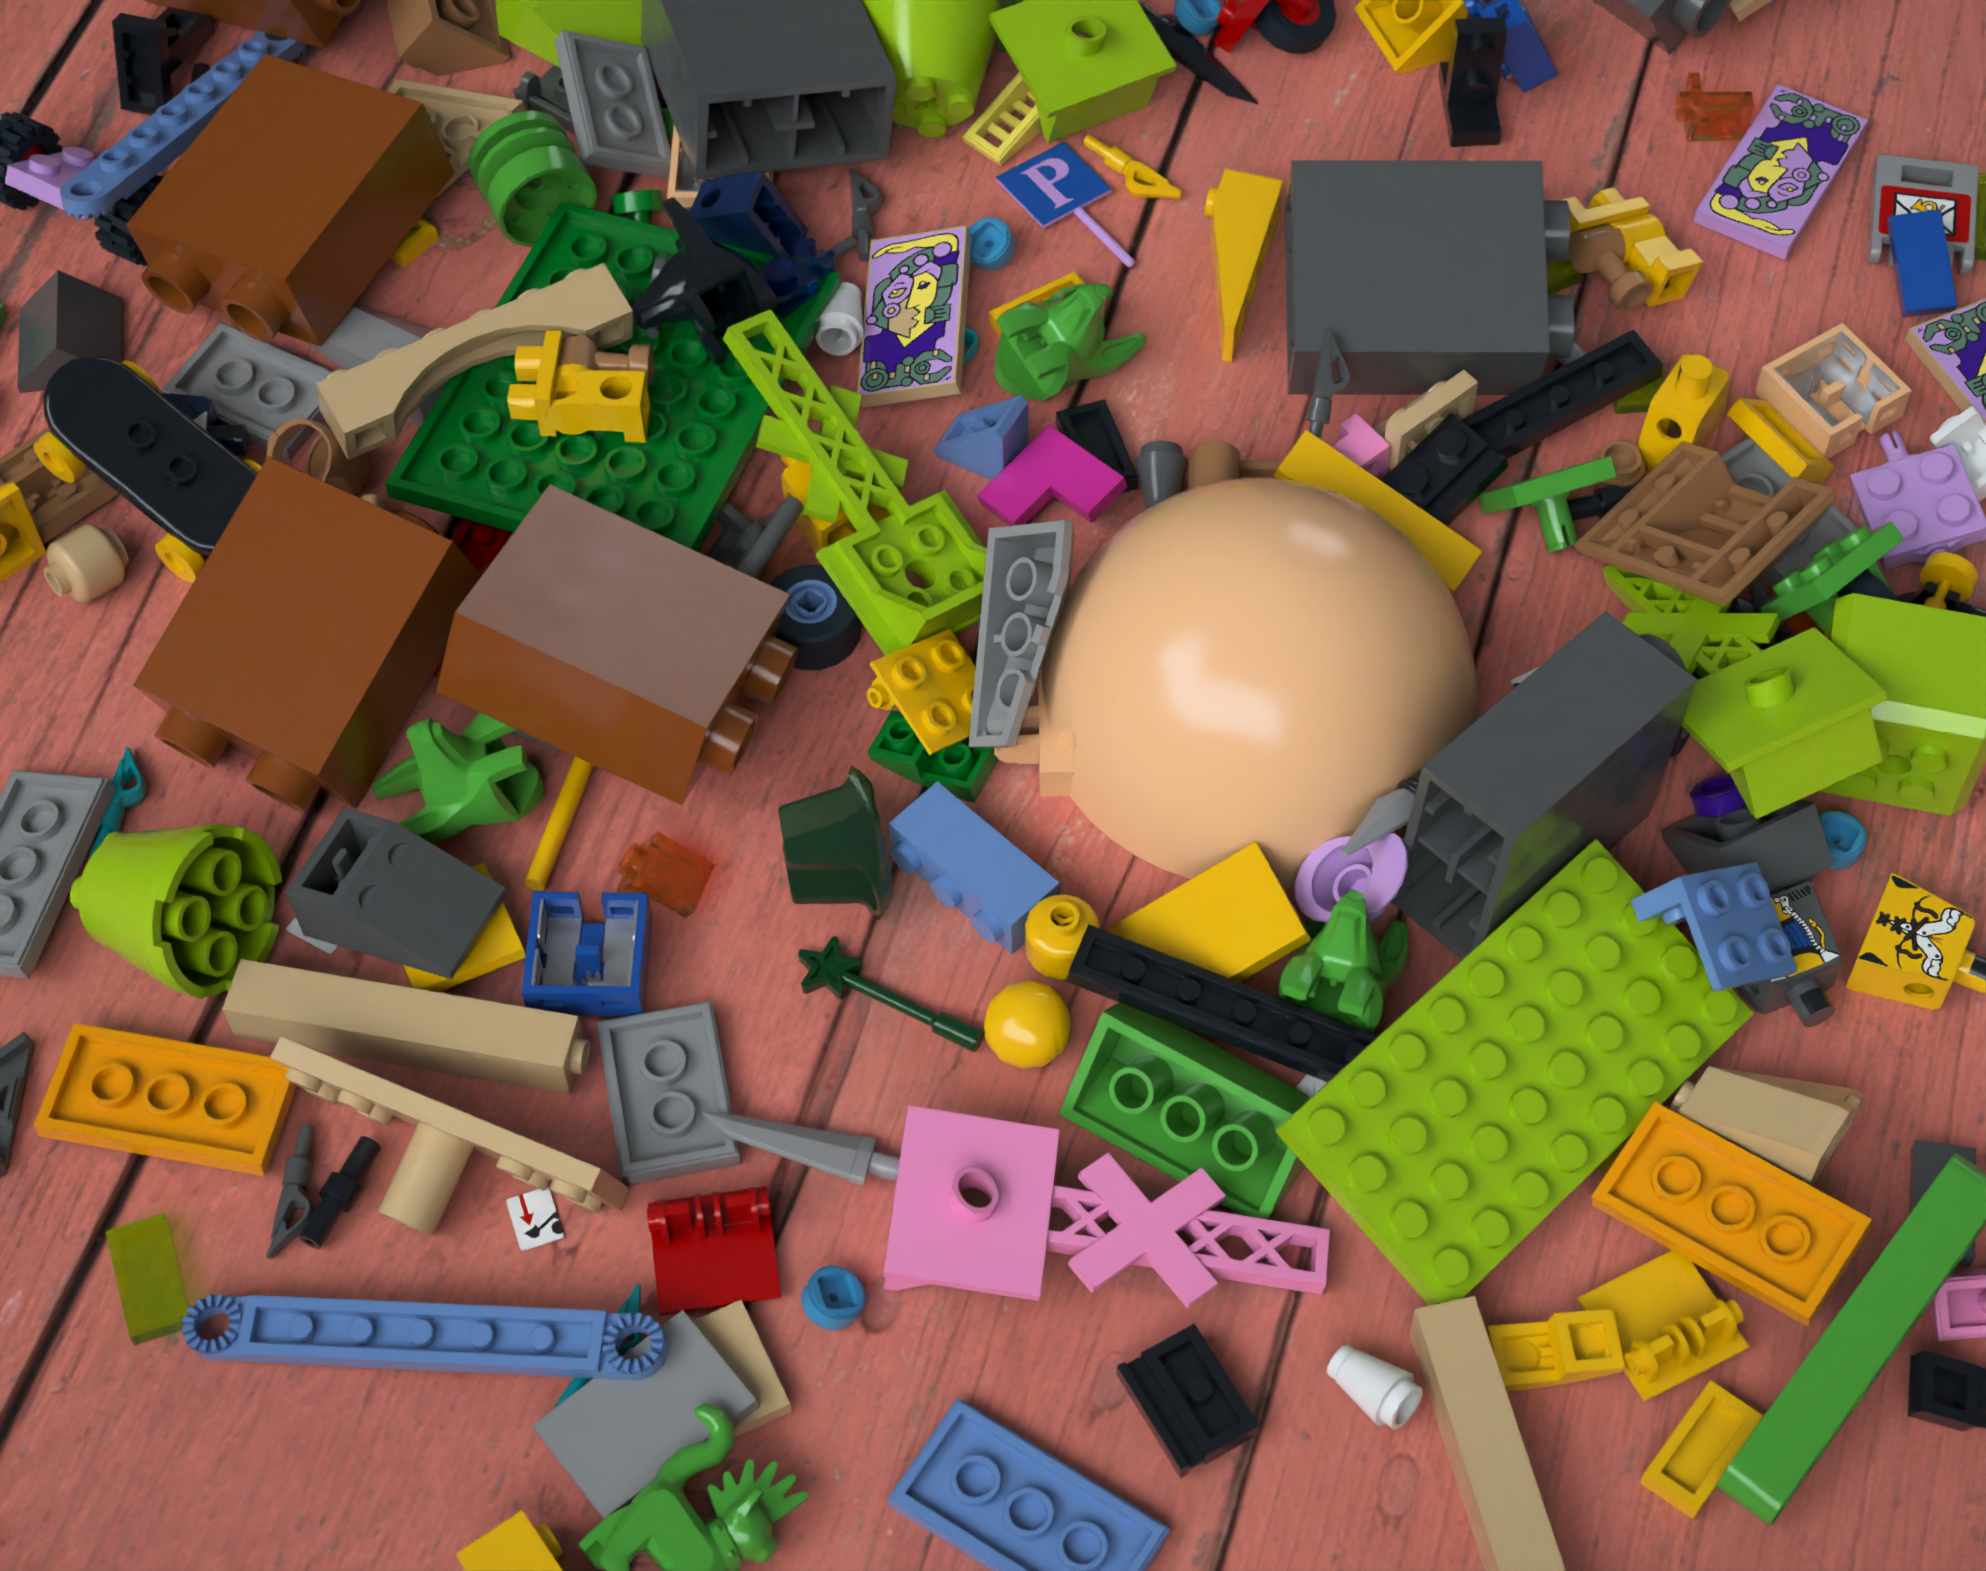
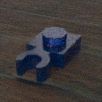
[759,238,836,318]

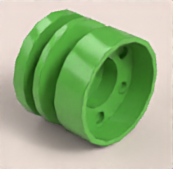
[468,110,597,247]

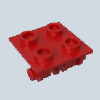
[646,1186,781,1316]

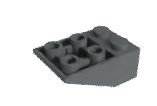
[285,807,508,979]

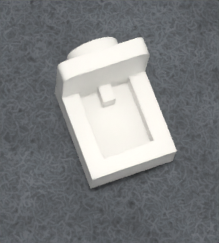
[1930,406,1986,502]

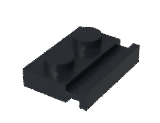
[1381,412,1508,526]
[1117,1324,1259,1478]

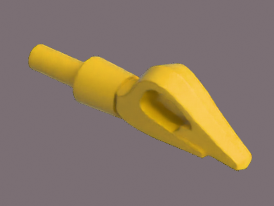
[1083,134,1183,199]

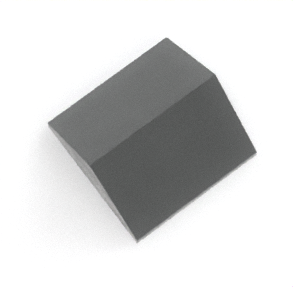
[17,270,124,393]

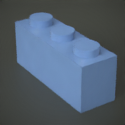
[889,782,1060,954]

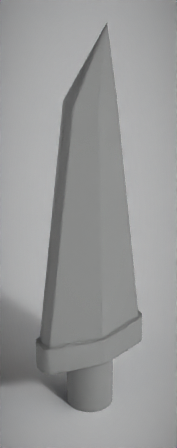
[700,1111,900,1186]

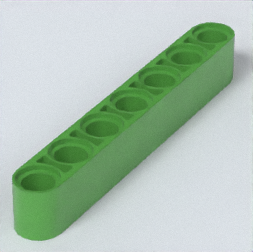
[1716,1153,1986,1526]

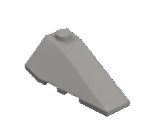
[307,303,450,428]
[968,520,1075,749]

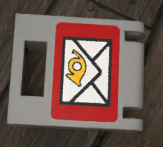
[1866,154,1979,275]

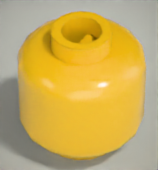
[1025,894,1100,980]

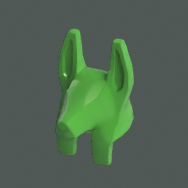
[994,283,1146,401]
[372,714,545,844]
[1279,890,1409,1033]

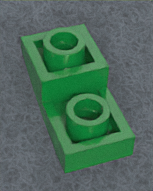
[867,710,998,803]

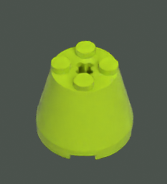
[861,0,1001,138]
[70,823,282,999]

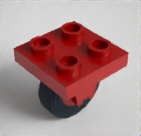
[1213,0,1336,54]

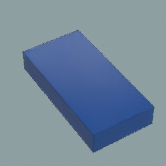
[1887,209,1957,317]

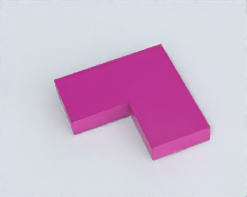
[977,424,1127,526]

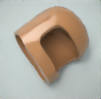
[266,418,371,496]

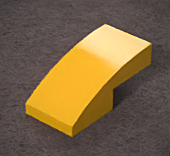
[1486,1308,1626,1392]

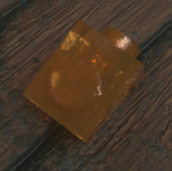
[1675,73,1754,141]
[616,831,715,918]

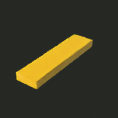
[1274,430,1482,594]

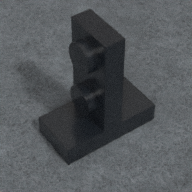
[112,7,214,115]
[1438,17,1507,147]

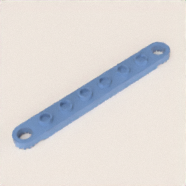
[60,31,307,219]
[182,1293,668,1380]

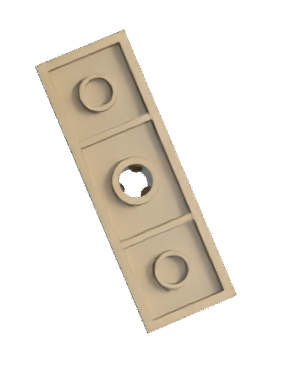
[270,1036,630,1236]

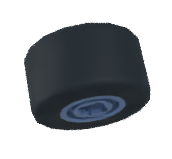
[770,565,861,670]

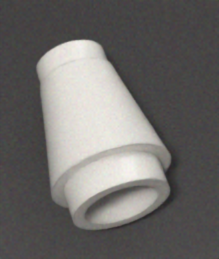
[815,282,864,356]
[1327,1344,1423,1430]

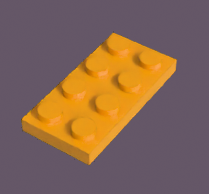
[33,1023,297,1177]
[1591,1101,1872,1327]

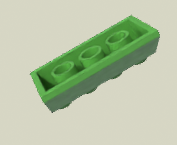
[1058,1002,1311,1220]

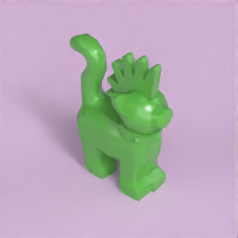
[579,1404,808,1571]

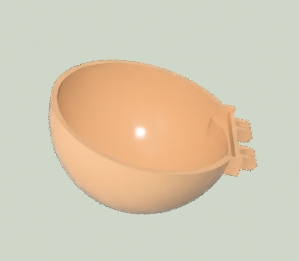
[994,478,1478,889]

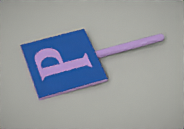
[995,142,1135,267]

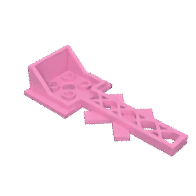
[883,1105,1330,1308]

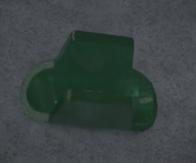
[778,765,893,920]

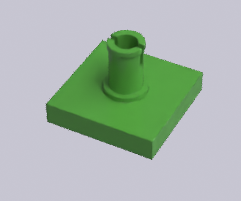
[1478,456,1617,552]

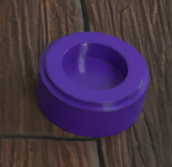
[1690,774,1746,817]

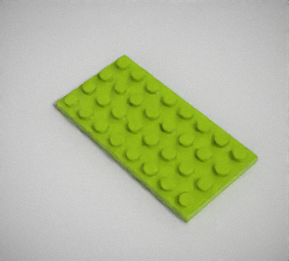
[1275,839,1754,1306]

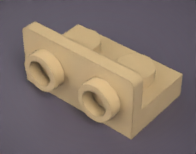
[1373,370,1478,471]

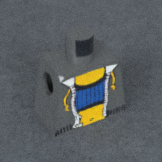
[1736,881,1842,1027]

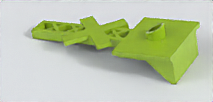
[989,0,1177,143]
[723,309,987,656]
[1602,565,1888,819]

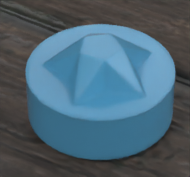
[1174,0,1222,36]
[969,217,1016,271]
[1819,811,1867,870]
[801,1266,866,1330]

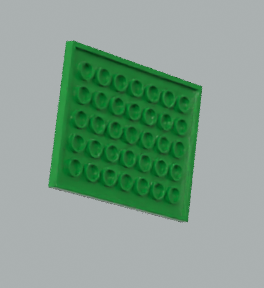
[385,201,841,552]

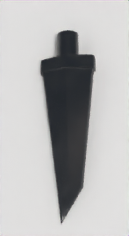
[1140,2,1258,104]

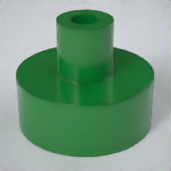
[612,190,664,224]

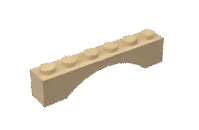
[316,263,633,460]

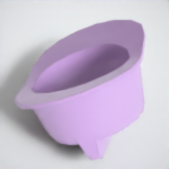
[1295,832,1408,923]

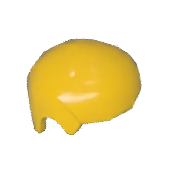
[984,980,1072,1070]

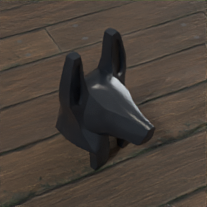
[629,197,778,366]

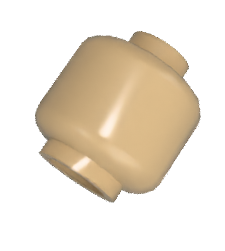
[43,524,129,603]

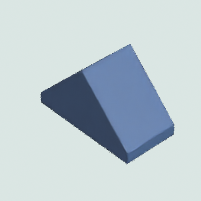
[932,395,1028,480]

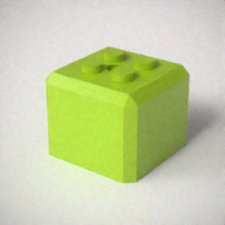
[1819,593,1986,816]

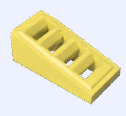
[962,72,1042,166]

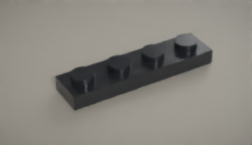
[1461,329,1663,459]

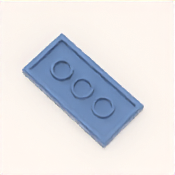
[888,1398,1170,1571]

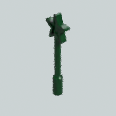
[798,936,985,1052]

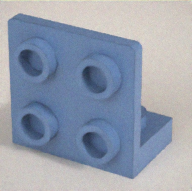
[1631,862,1797,992]

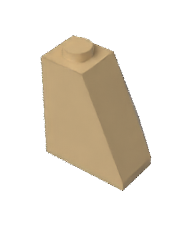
[1670,1066,1865,1187]

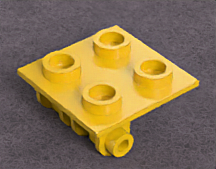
[867,628,976,755]
[1577,1250,1750,1402]

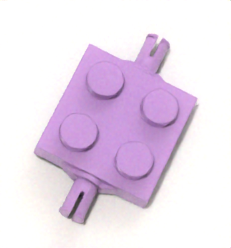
[1850,431,1986,570]

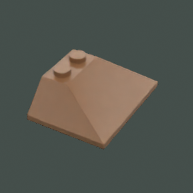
[1574,441,1837,607]

